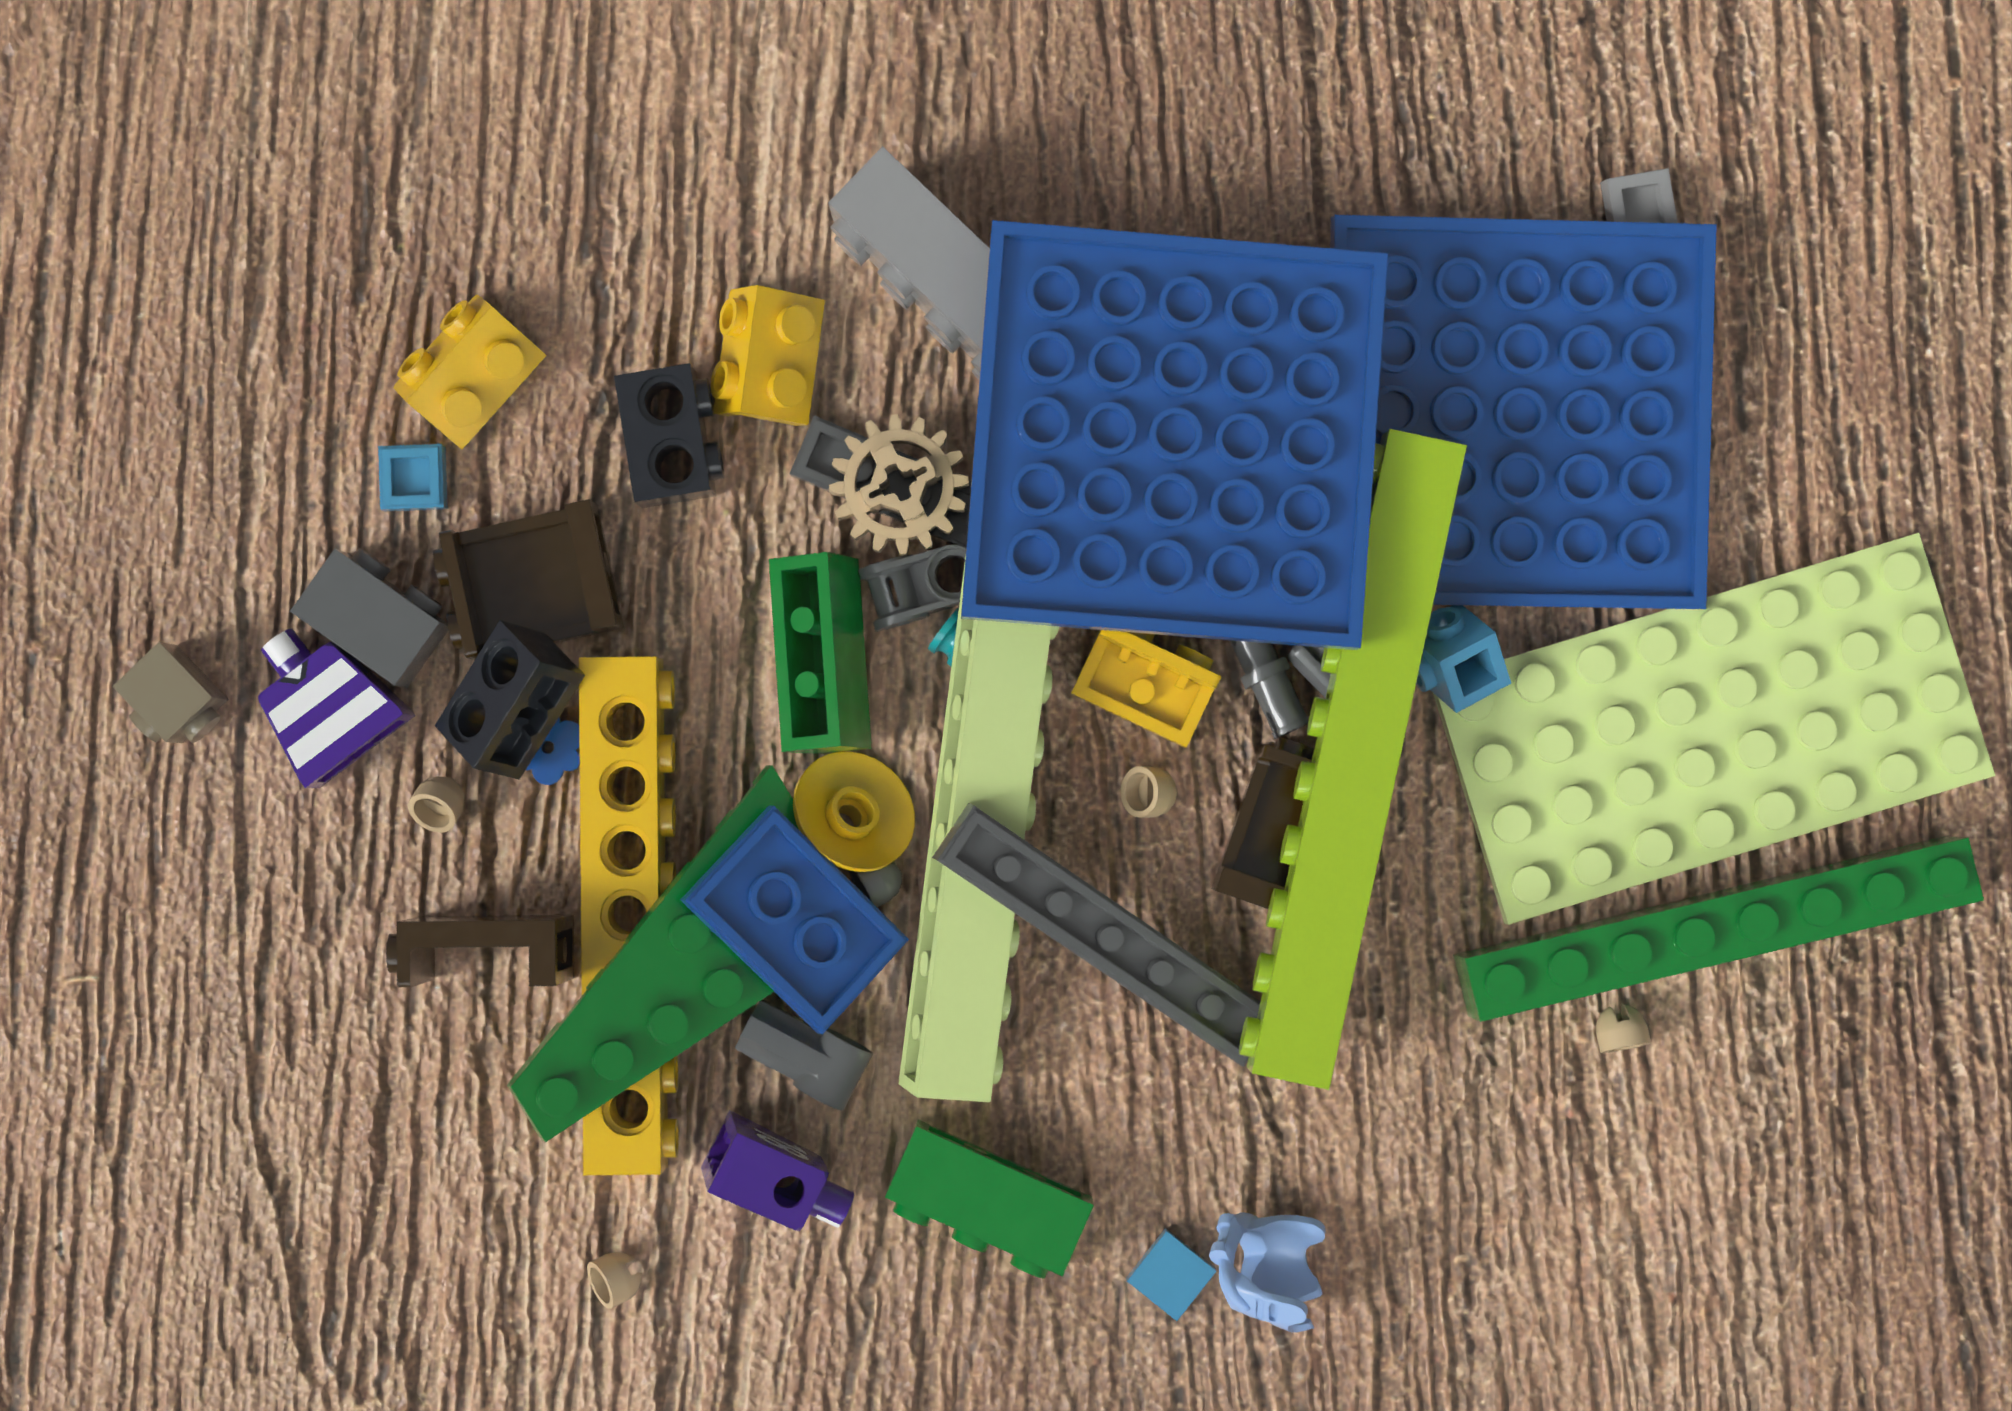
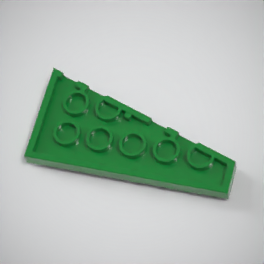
[507,765,799,1142]

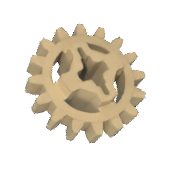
[829,414,969,556]

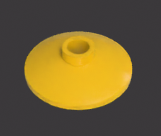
[793,751,915,872]

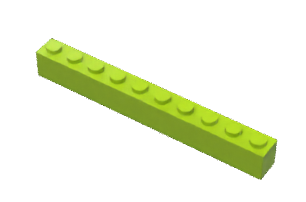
[1239,429,1467,1090]

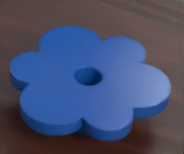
[526,717,580,785]

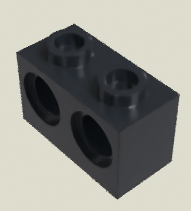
[614,363,725,508]
[435,620,585,780]

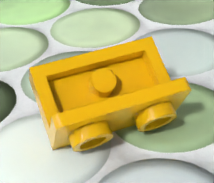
[711,285,825,426]
[393,294,547,449]
[1071,630,1221,748]

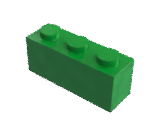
[769,552,872,754]
[885,1119,1094,1279]

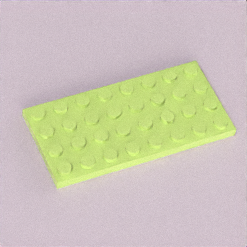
[1433,533,1995,925]

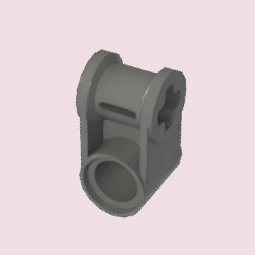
[858,545,966,632]

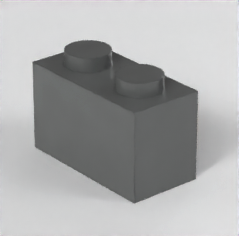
[290,548,448,688]

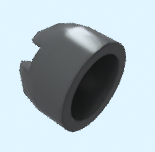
[849,862,902,908]

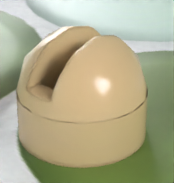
[1121,766,1178,818]
[408,776,465,833]
[1596,1004,1651,1054]
[587,1252,642,1309]

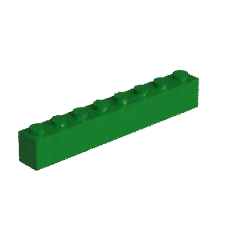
[1453,836,1984,1022]

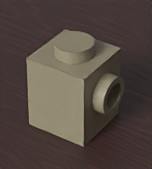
[112,642,229,743]

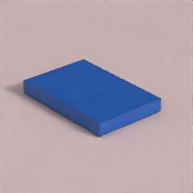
[680,806,909,1035]

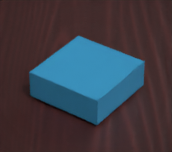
[378,444,448,512]
[1126,1228,1217,1321]

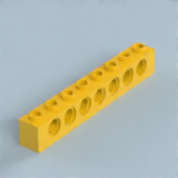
[579,656,679,1176]

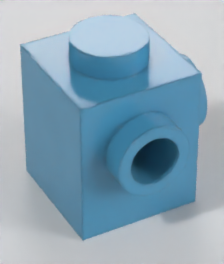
[1416,605,1511,713]

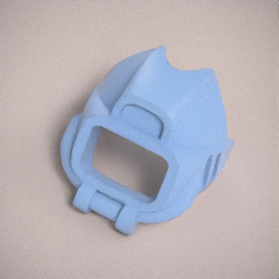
[1209,1212,1326,1332]

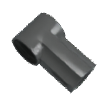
[735,999,873,1111]

